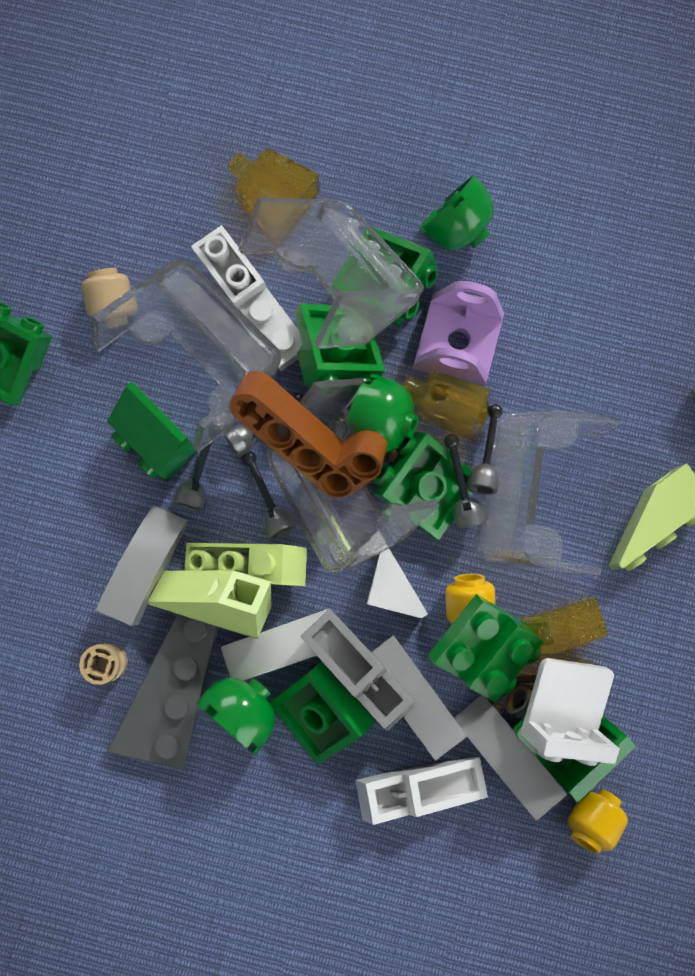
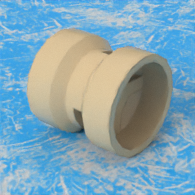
[79,643,128,685]

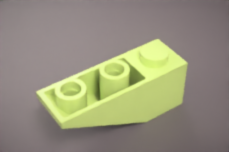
[608,463,695,571]
[184,543,307,586]
[148,570,272,639]

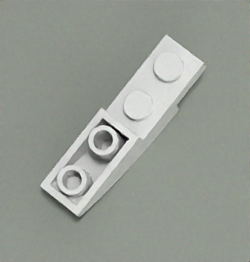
[191,225,303,371]

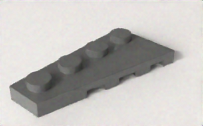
[106,614,218,770]

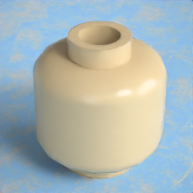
[81,268,134,325]

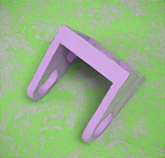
[413,281,504,387]

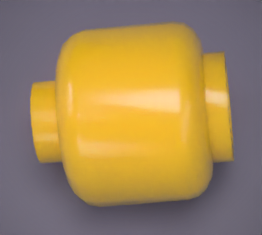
[445,574,496,624]
[567,789,628,854]

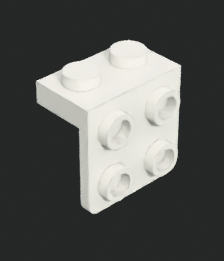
[521,658,620,766]

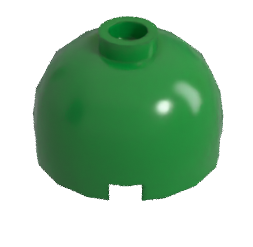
[419,175,494,250]
[347,374,418,453]
[195,678,275,755]

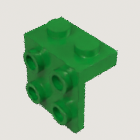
[514,715,636,802]

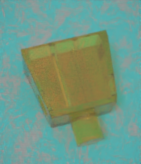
[228,149,320,243]
[403,371,490,443]
[521,594,609,654]

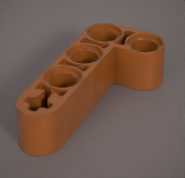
[229,371,388,498]

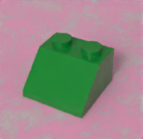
[107,381,199,481]
[270,661,377,765]

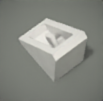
[366,546,428,618]

